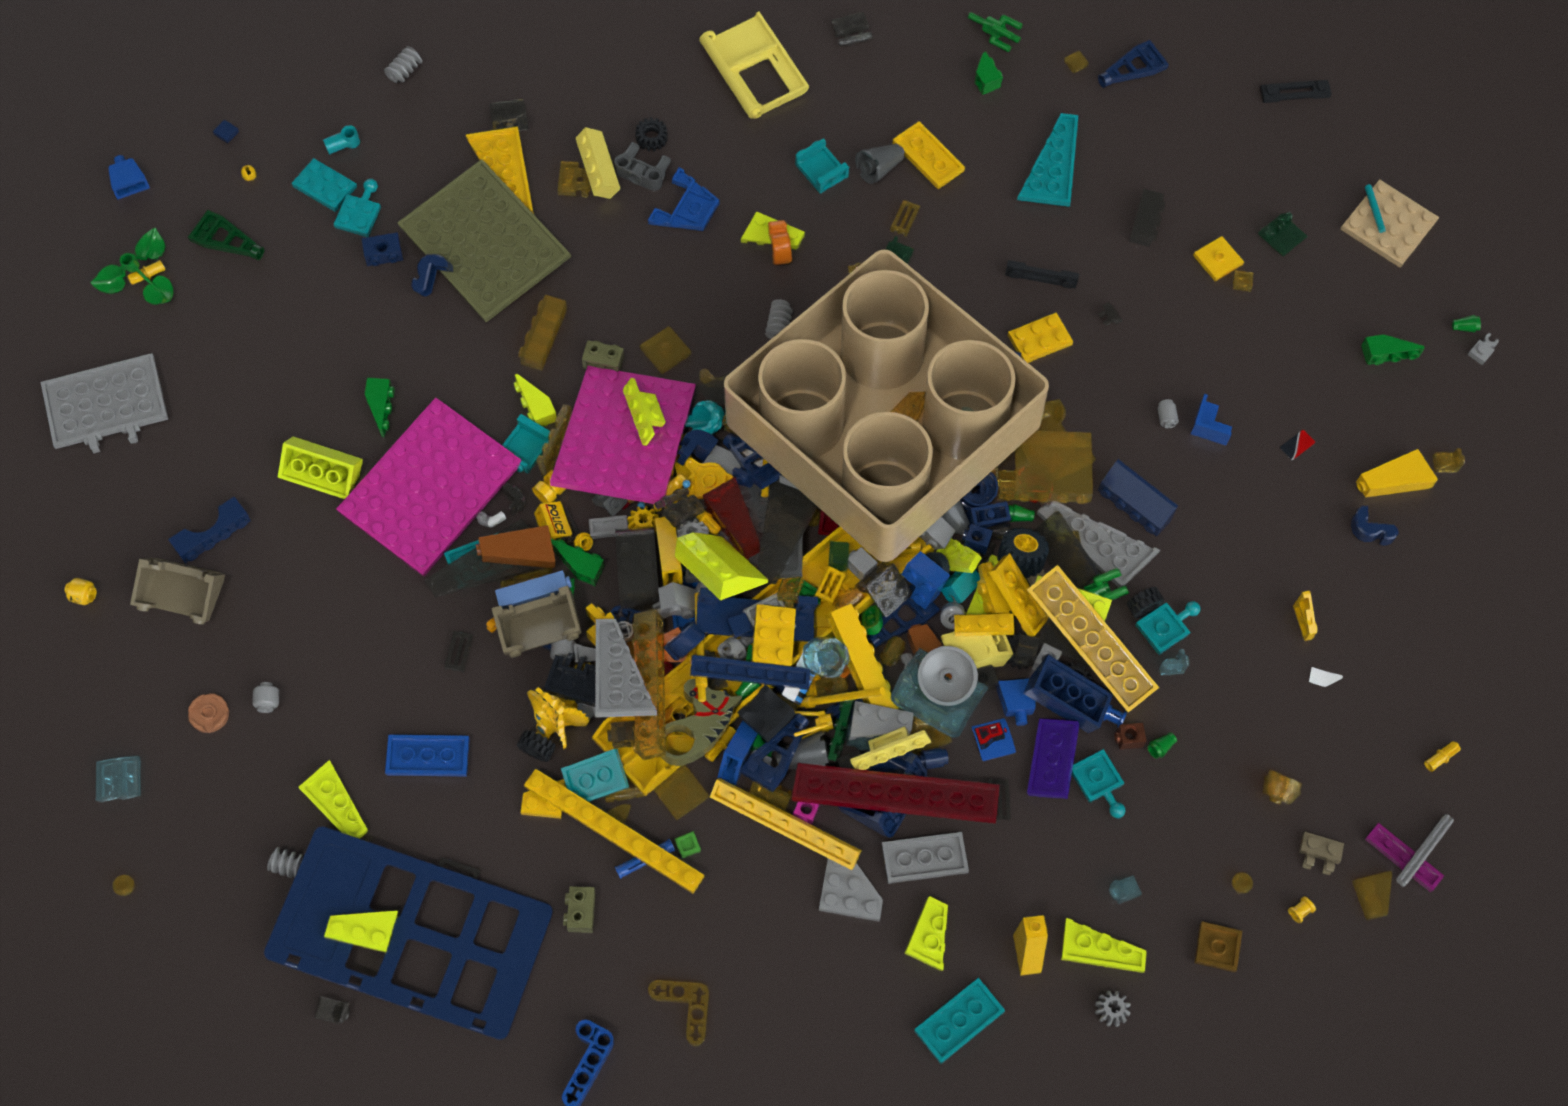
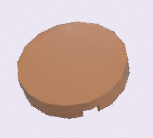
[188,693,229,733]

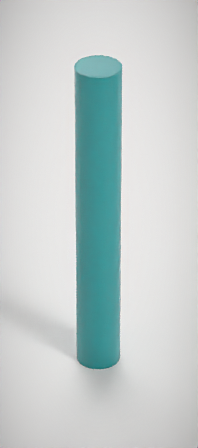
[1364,184,1386,233]

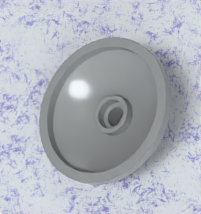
[918,646,978,706]

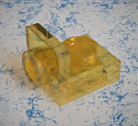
[1433,448,1465,472]

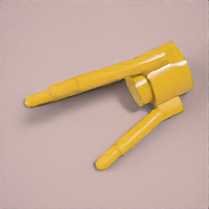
[794,710,834,739]

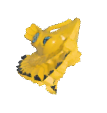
[527,687,590,750]

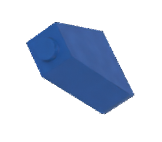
[717,720,758,785]

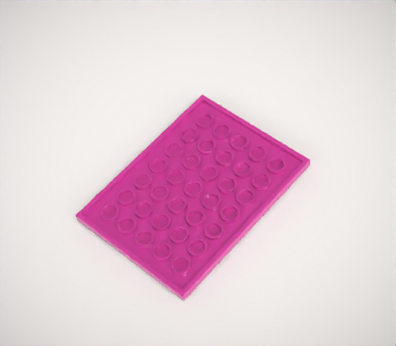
[550,366,696,506]
[336,397,522,577]

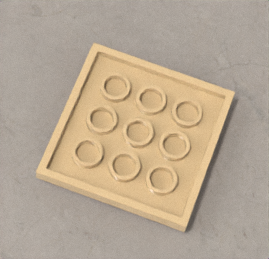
[1341,179,1439,268]

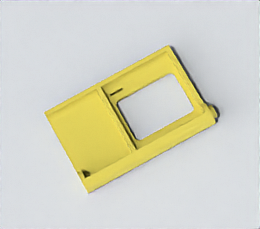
[699,12,809,119]

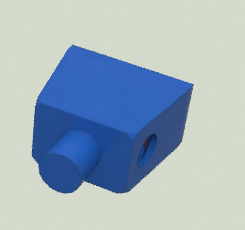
[108,155,150,200]
[996,679,1036,726]

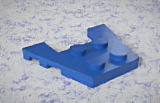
[648,167,719,231]

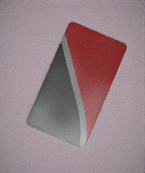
[1280,430,1315,460]

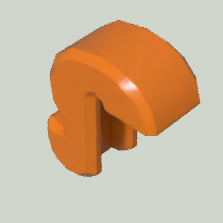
[768,220,792,265]

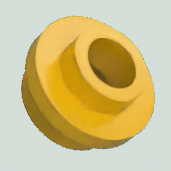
[574,532,593,551]

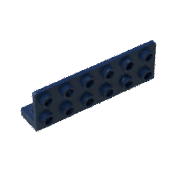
[696,588,818,642]

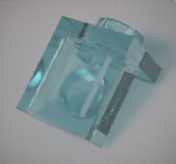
[1159,649,1189,676]
[1109,875,1142,904]

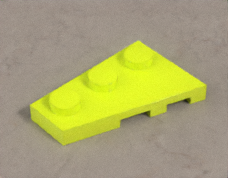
[904,896,948,971]

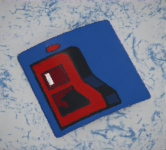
[971,718,1016,761]

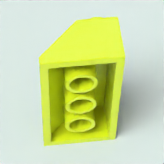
[278,437,363,499]

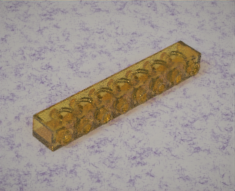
[632,609,666,760]

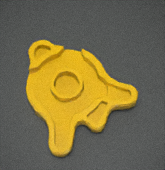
[682,458,734,504]

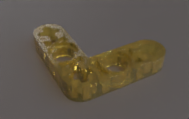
[648,980,709,1046]

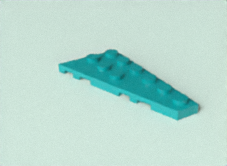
[1017,113,1078,207]

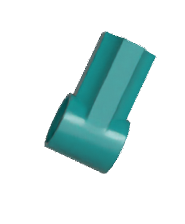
[323,125,360,154]

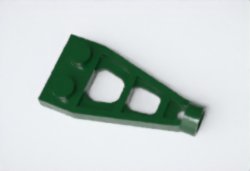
[188,210,265,260]

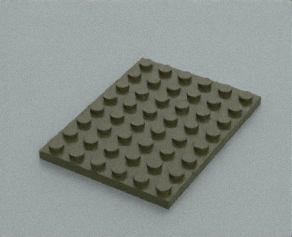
[398,159,571,322]

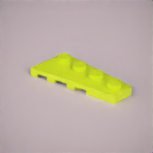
[299,760,368,839]
[1061,918,1147,973]

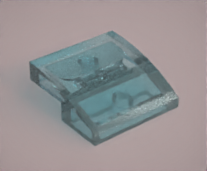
[96,756,141,802]

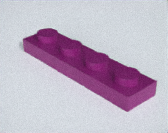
[1365,823,1444,893]

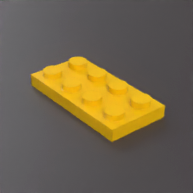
[892,121,965,189]
[989,554,1049,638]

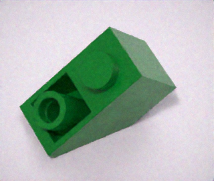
[974,52,1003,95]

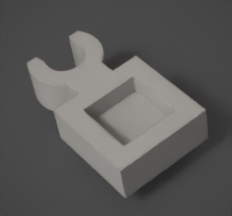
[1467,333,1499,365]

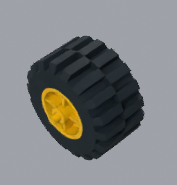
[997,527,1049,578]

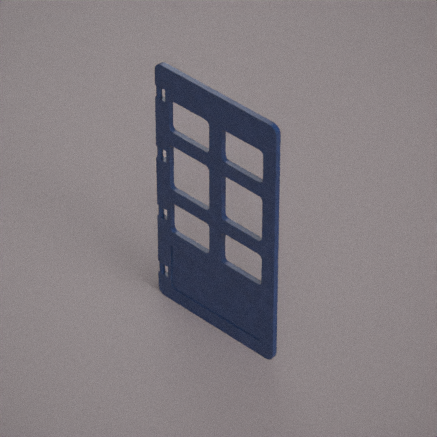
[264,827,553,1040]

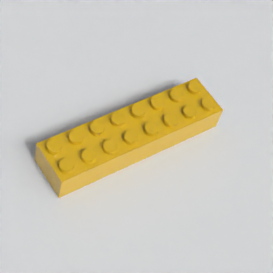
[1027,565,1159,712]

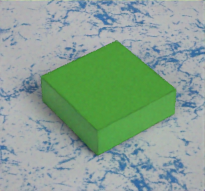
[675,831,701,859]

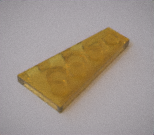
[537,404,572,478]

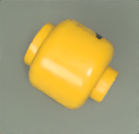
[64,578,97,606]

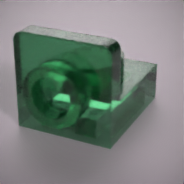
[886,236,914,264]

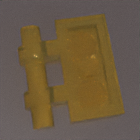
[558,161,591,197]

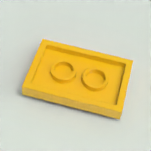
[1008,312,1073,363]
[751,604,796,667]

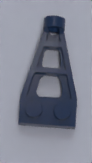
[1098,40,1169,88]
[723,433,782,490]
[866,584,940,649]
[740,713,809,792]

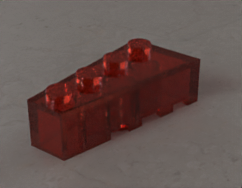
[702,477,761,559]

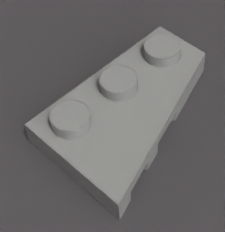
[849,701,914,740]

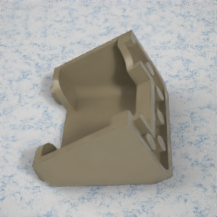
[130,557,225,624]
[492,586,581,658]

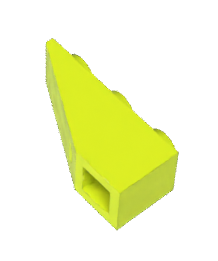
[513,374,557,426]

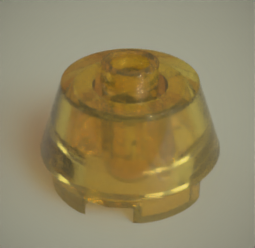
[1263,770,1302,805]

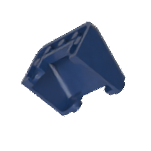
[838,750,927,838]

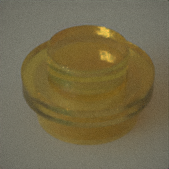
[1232,873,1253,893]
[113,875,134,896]

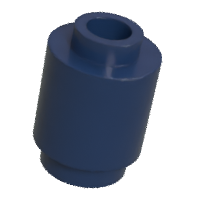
[918,747,949,770]

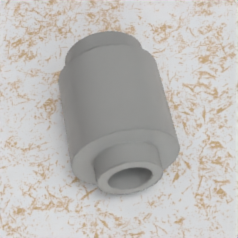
[1157,400,1179,429]

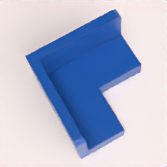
[1191,394,1232,445]

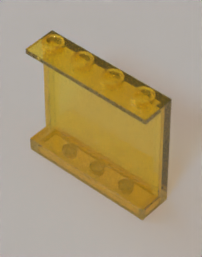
[1014,431,1093,504]

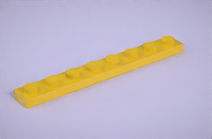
[710,778,862,870]

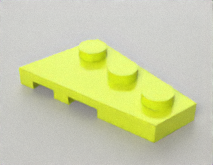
[741,212,805,249]
[936,538,982,573]
[324,911,398,953]

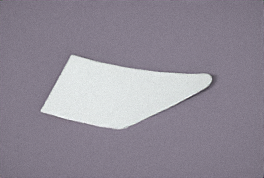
[1309,667,1343,687]

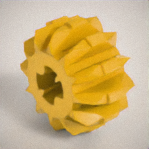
[627,506,659,538]

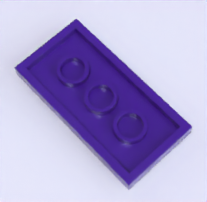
[1027,719,1079,799]

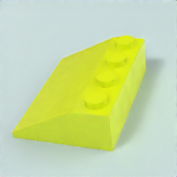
[675,532,768,601]

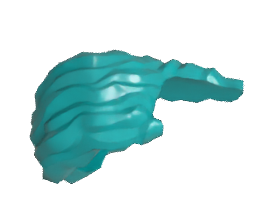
[685,400,725,435]

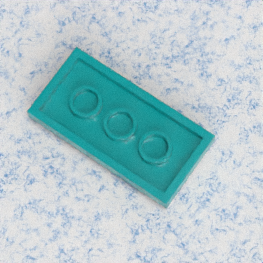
[914,978,1005,1064]

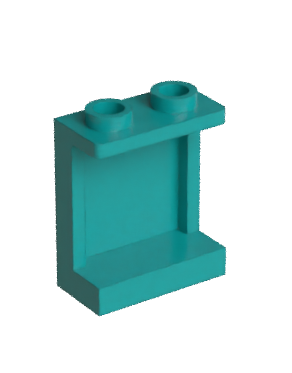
[795,138,849,194]
[502,414,554,474]

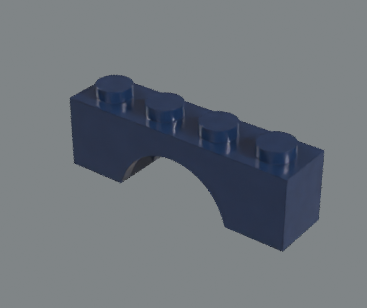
[168,497,251,564]

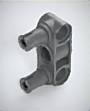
[614,142,671,191]

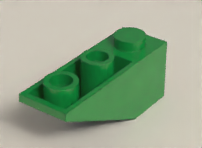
[1361,334,1424,365]
[365,378,395,438]
[551,538,605,586]

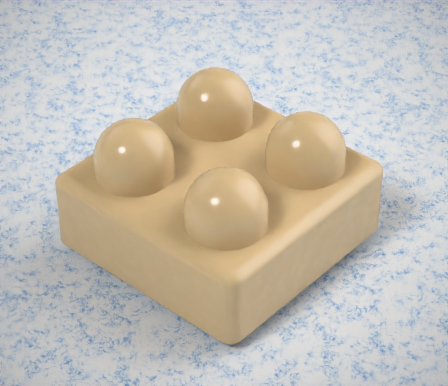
[724,250,1049,562]

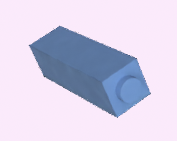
[495,570,572,609]

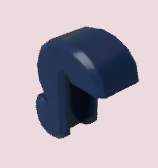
[411,254,453,297]
[1351,505,1399,546]
[664,622,705,661]

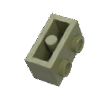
[582,340,624,372]
[563,886,596,933]

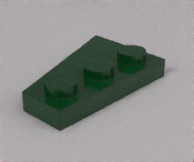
[828,699,855,761]

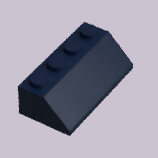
[1098,459,1178,537]
[1023,655,1113,733]

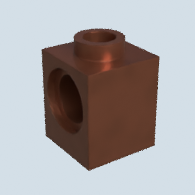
[1114,723,1147,750]

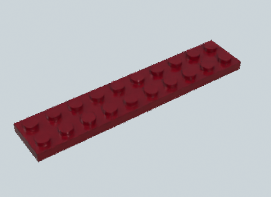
[792,763,1000,824]

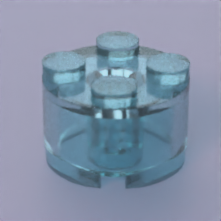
[803,637,849,678]

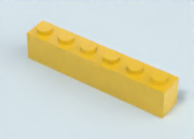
[825,603,899,710]

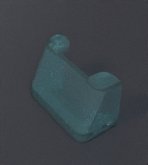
[891,648,989,738]

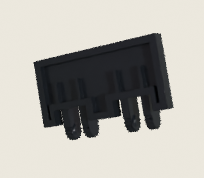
[543,653,596,707]

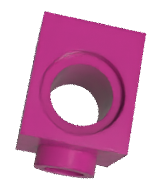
[793,802,820,825]

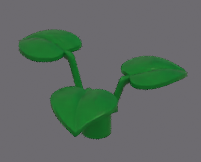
[90,228,174,305]

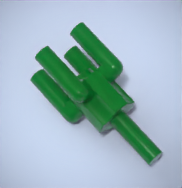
[968,12,1023,52]
[1084,568,1129,600]

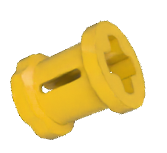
[1288,896,1316,923]

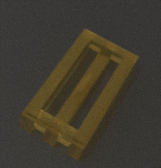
[890,200,920,237]

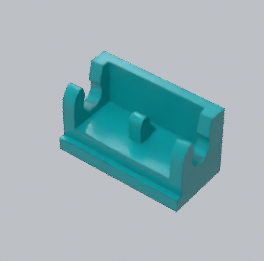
[941,569,980,604]

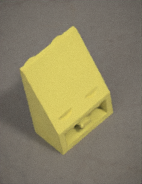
[941,631,1013,668]

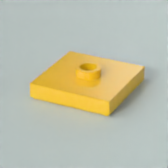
[1193,236,1244,281]

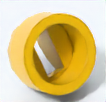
[241,165,256,181]

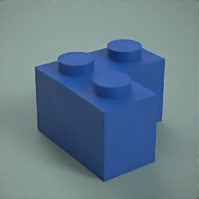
[901,551,950,609]

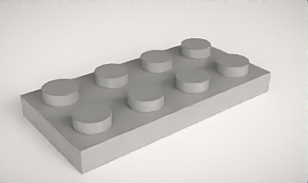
[881,832,969,884]

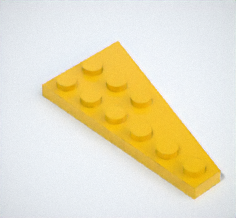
[465,127,533,213]

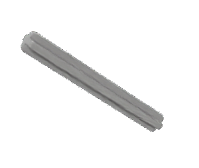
[1396,814,1454,886]

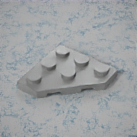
[819,858,883,922]

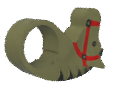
[658,679,742,766]

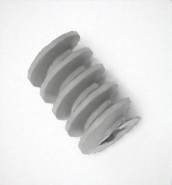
[384,46,422,83]
[765,300,793,339]
[267,847,303,878]

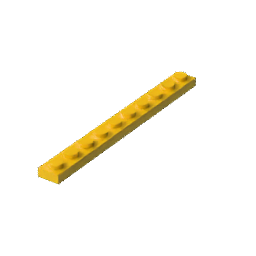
[524,769,705,894]

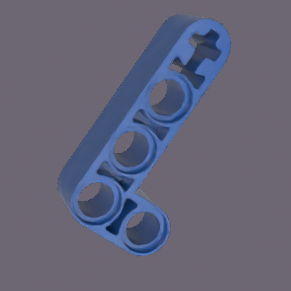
[562,1020,614,1106]

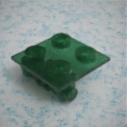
[1258,212,1308,257]

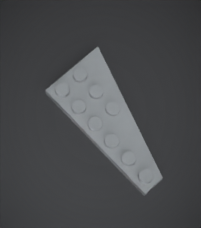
[1037,499,1160,588]
[595,619,657,717]

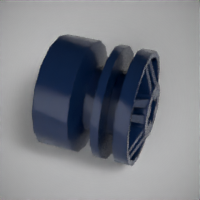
[960,472,998,511]

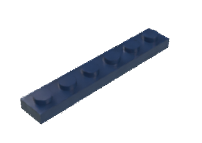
[690,655,810,690]

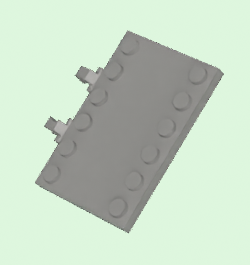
[41,353,168,454]

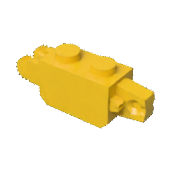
[977,562,1011,614]

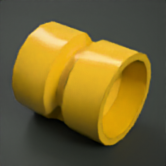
[532,470,566,503]

